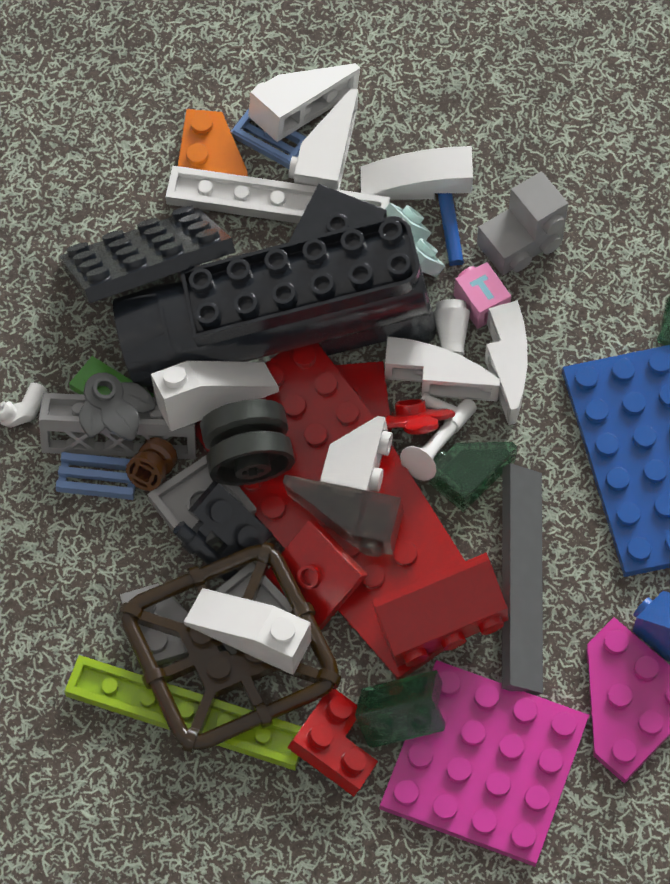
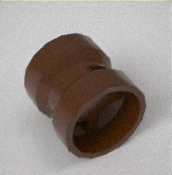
[126,438,178,491]

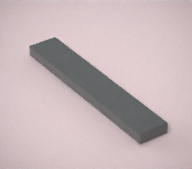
[502,463,543,696]

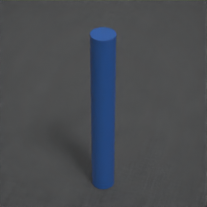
[437,193,464,266]

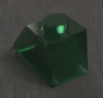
[429,441,518,512]

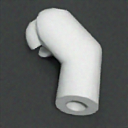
[0,383,48,428]

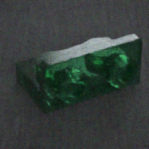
[355,670,446,748]

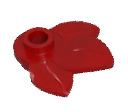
[385,399,455,435]

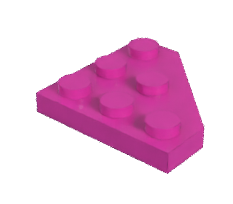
[586,617,670,784]

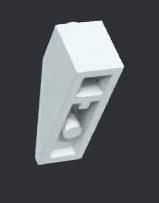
[248,63,360,142]
[289,88,358,190]
[151,361,279,431]
[184,588,311,675]

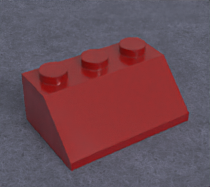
[372,553,509,667]

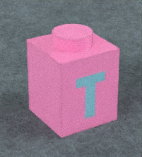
[454,262,511,329]

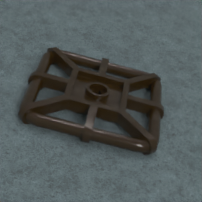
[119,541,342,754]

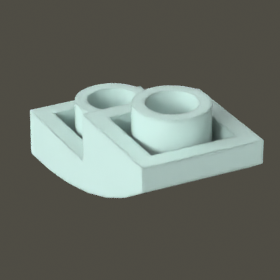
[385,203,445,278]

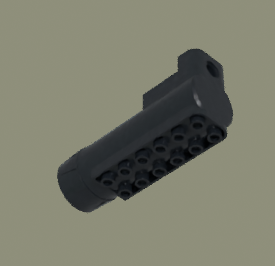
[113,216,437,388]

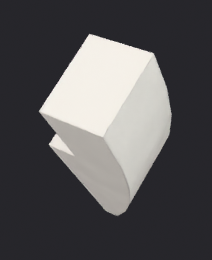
[361,146,473,200]
[485,300,528,425]
[385,336,500,402]

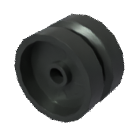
[200,399,295,486]

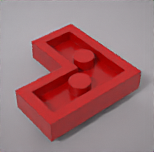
[287,689,378,797]

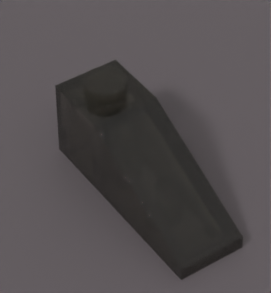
[283,475,404,557]

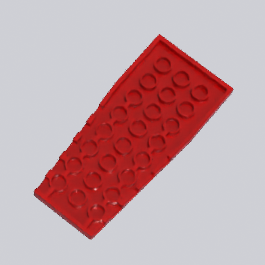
[196,343,465,680]

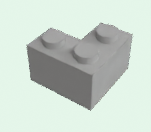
[477,171,568,276]

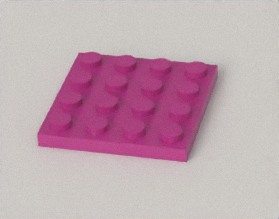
[379,660,589,867]

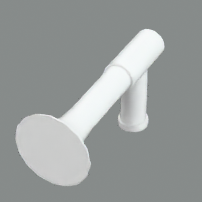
[400,392,477,481]

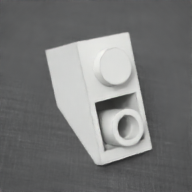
[320,416,393,504]

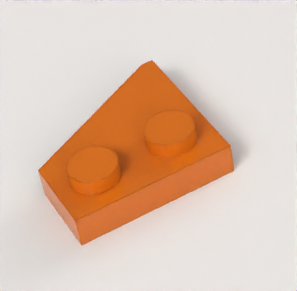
[178,109,248,176]

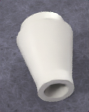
[433,299,470,356]

